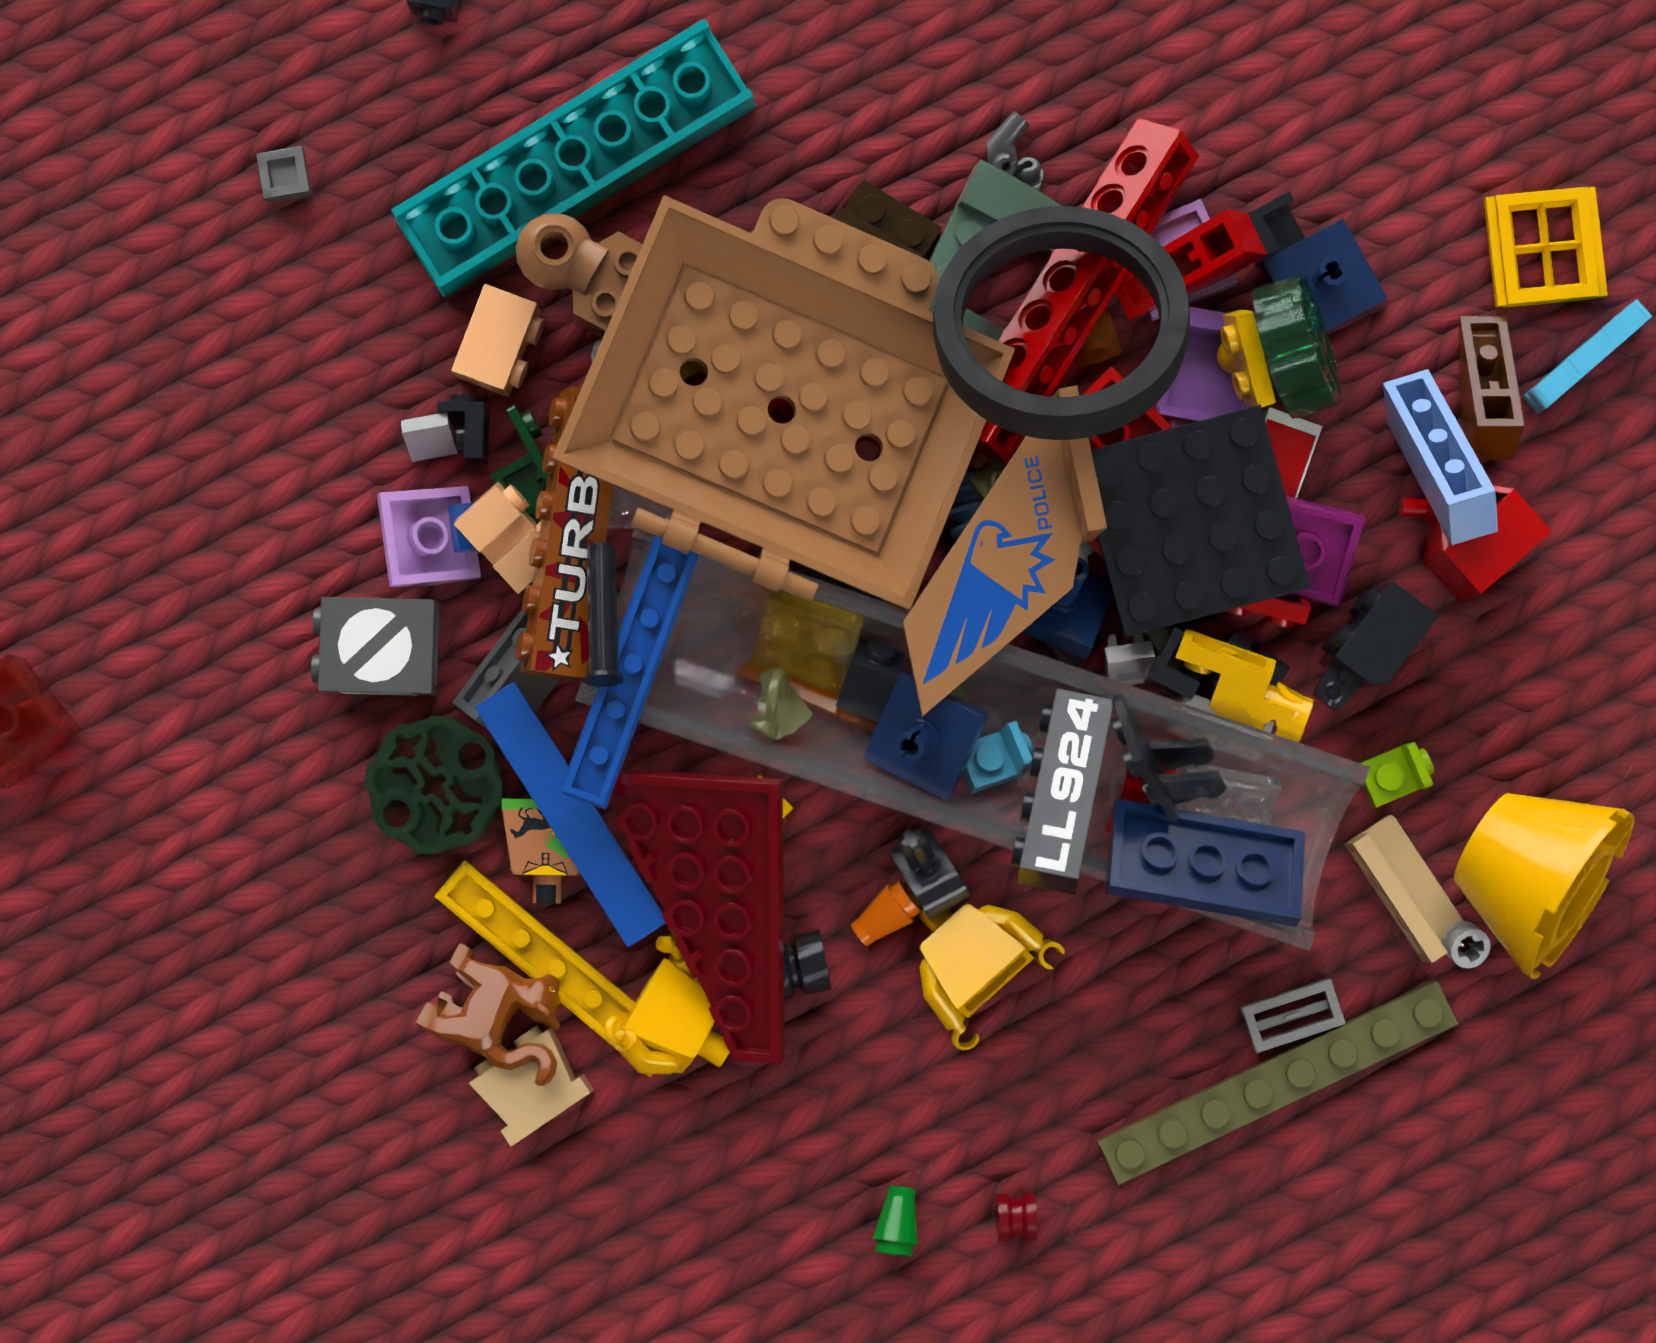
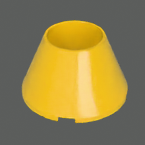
[1454,793,1635,979]

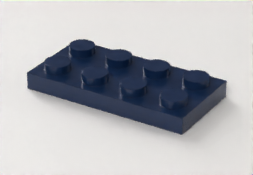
[1105,799,1305,927]

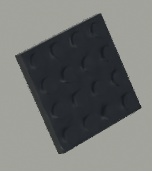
[1091,404,1311,638]

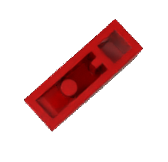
[1116,209,1267,320]

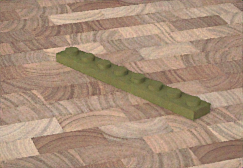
[1096,980,1458,1185]

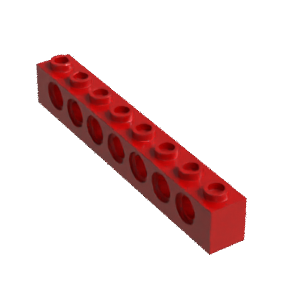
[974,118,1199,465]

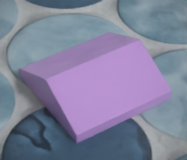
[377,486,481,587]

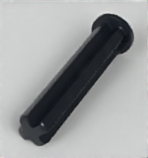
[584,542,624,687]

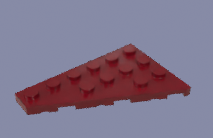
[610,769,785,1064]

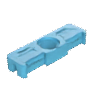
[1522,299,1652,414]

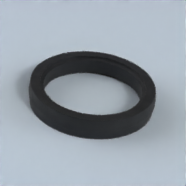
[933,206,1190,440]

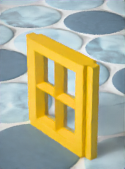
[1484,187,1608,308]

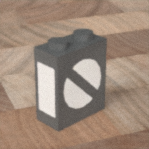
[311,597,441,696]

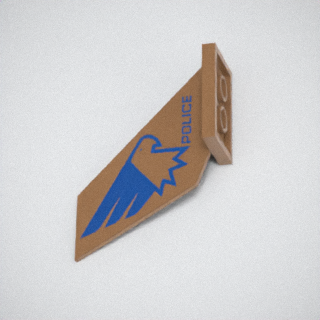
[902,385,1107,717]

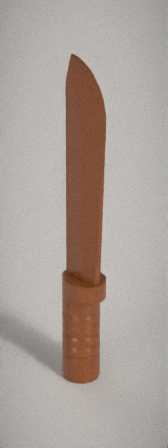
[735,660,878,733]

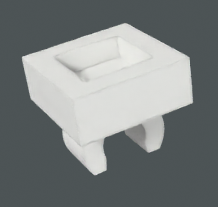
[1105,634,1155,688]

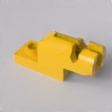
[1175,628,1314,745]

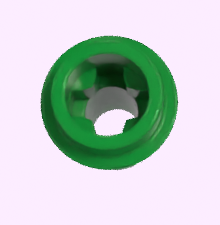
[872,1185,919,1257]

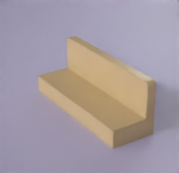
[1344,815,1463,963]

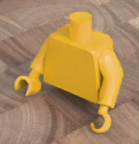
[919,903,1065,1050]
[604,928,730,1074]

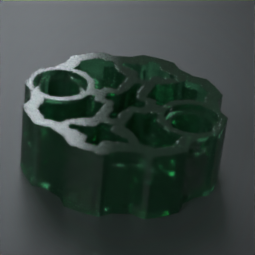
[1252,273,1342,419]
[364,716,508,854]

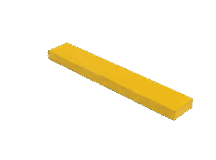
[434,860,653,1077]

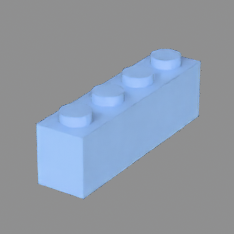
[1383,369,1498,545]

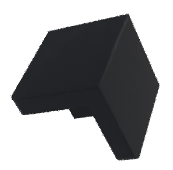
[1248,191,1305,267]
[1144,627,1201,703]

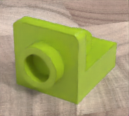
[1354,742,1434,808]

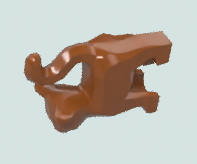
[415,943,560,1086]

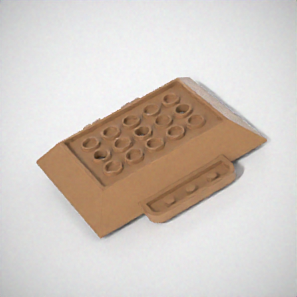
[552,195,1015,611]

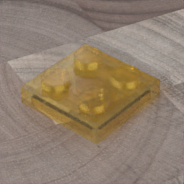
[751,589,865,694]

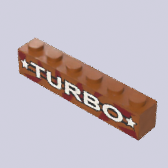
[516,386,613,682]

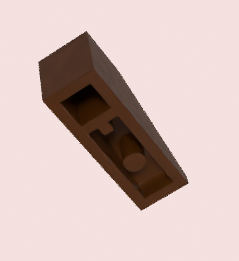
[1458,316,1525,460]

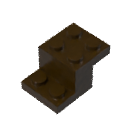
[832,180,942,258]

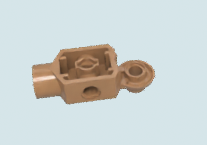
[516,213,706,374]

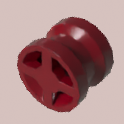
[996,1193,1037,1242]

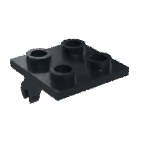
[1112,694,1227,822]

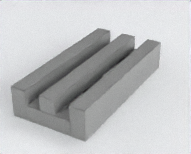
[1239,978,1346,1053]

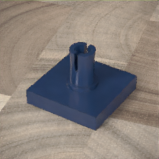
[1260,219,1388,345]
[1022,557,1112,660]
[863,671,989,802]

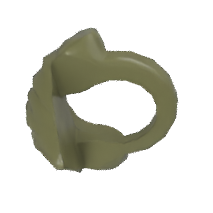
[748,667,813,741]

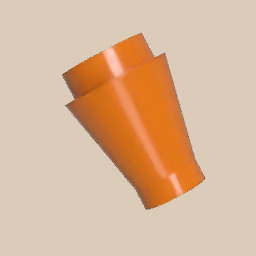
[851,881,923,946]

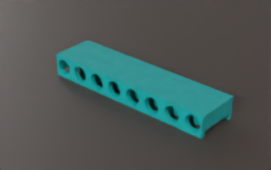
[391,18,756,298]

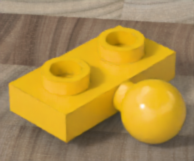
[1217,309,1276,407]

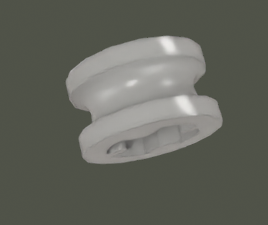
[1442,920,1491,969]

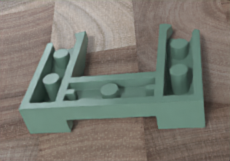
[928,160,1061,341]

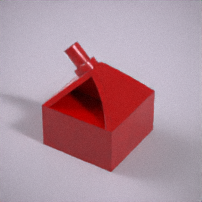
[1399,486,1552,603]

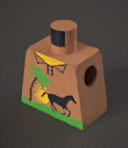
[502,798,581,904]

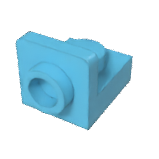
[962,721,1034,794]

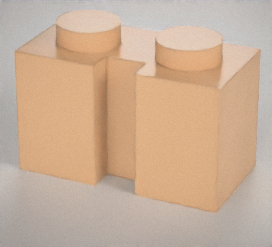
[451,284,545,397]
[454,482,542,594]

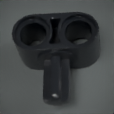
[887,826,970,920]

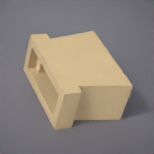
[469,1026,594,1146]

